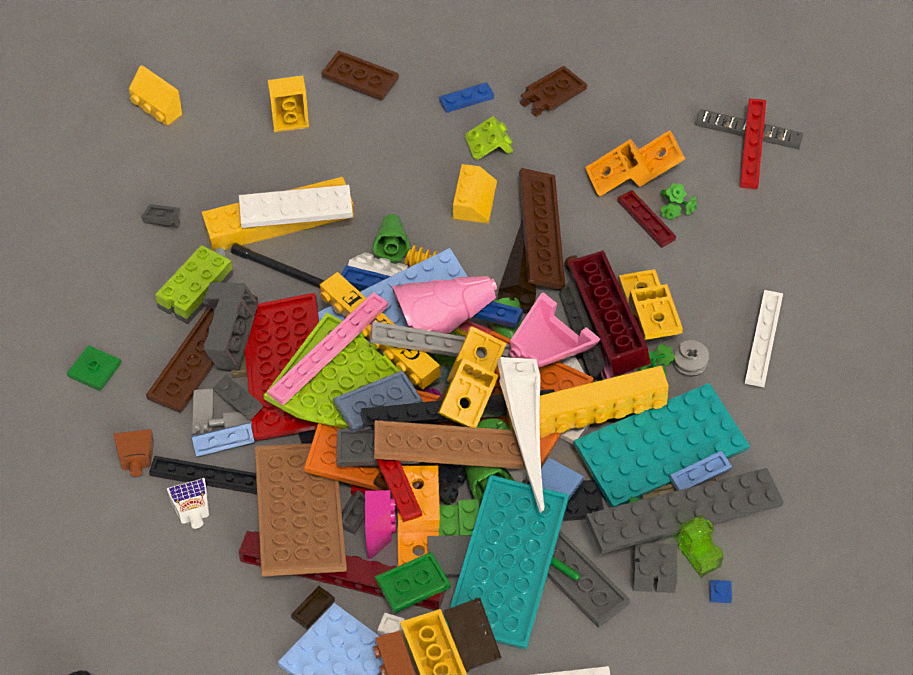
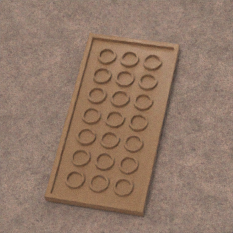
[255,443,346,576]

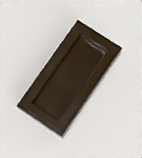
[291,586,335,629]

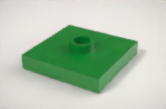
[67,345,121,391]

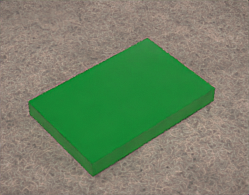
[375,551,451,613]

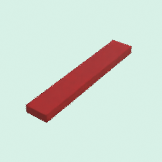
[740,98,767,189]

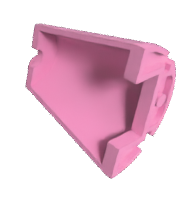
[509,292,600,368]

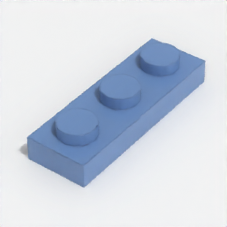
[191,422,254,456]
[669,451,732,491]

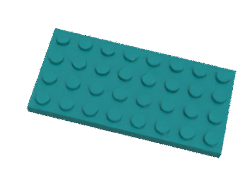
[573,383,750,508]
[446,475,569,650]

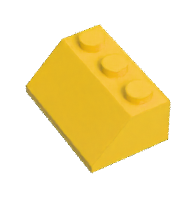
[129,65,182,126]
[453,164,497,224]

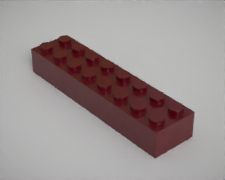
[568,250,651,376]

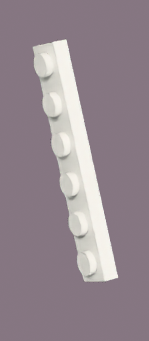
[745,290,783,388]

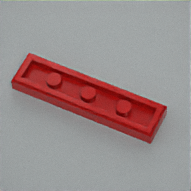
[376,459,423,523]

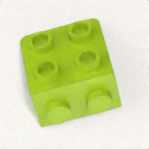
[465,116,514,160]

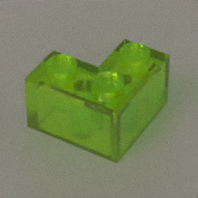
[677,515,724,577]

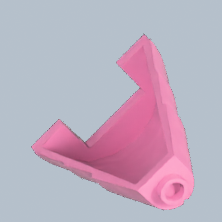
[392,276,497,334]

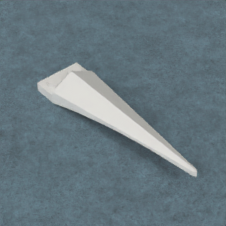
[497,357,544,513]

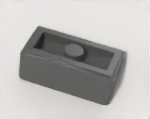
[341,490,365,534]

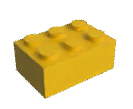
[268,76,309,132]

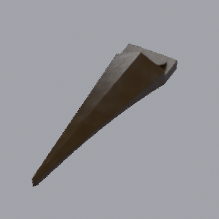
[497,219,536,314]

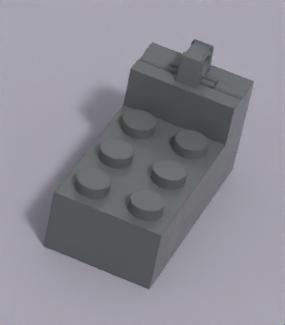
[203,282,259,370]

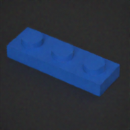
[439,82,494,113]

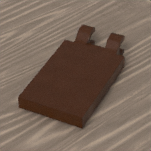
[520,66,587,117]

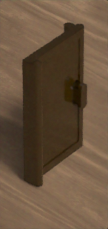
[444,598,502,672]

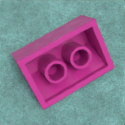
[365,490,396,559]

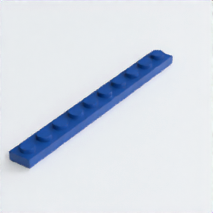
[341,265,523,328]

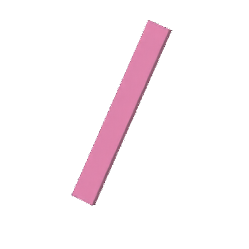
[268,292,388,405]

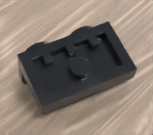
[437,463,467,505]

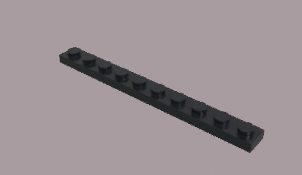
[360,389,555,430]

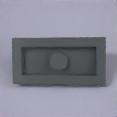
[141,204,181,228]

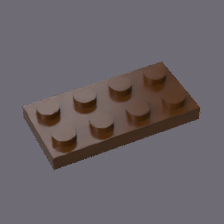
[321,50,399,100]

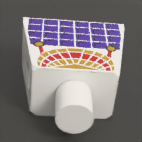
[167,478,209,529]

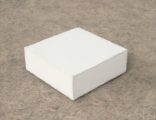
[377,613,405,635]

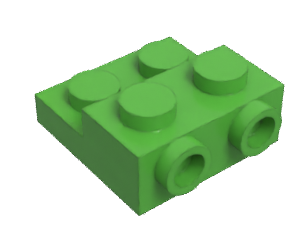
[439,499,481,536]

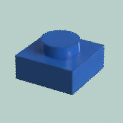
[710,580,732,603]

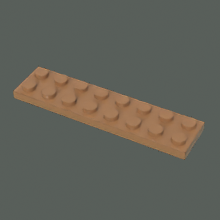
[374,420,526,469]

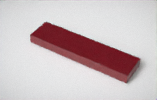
[617,190,676,248]

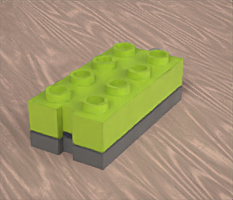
[155,245,233,324]

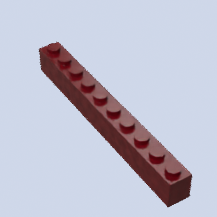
[239,531,446,611]

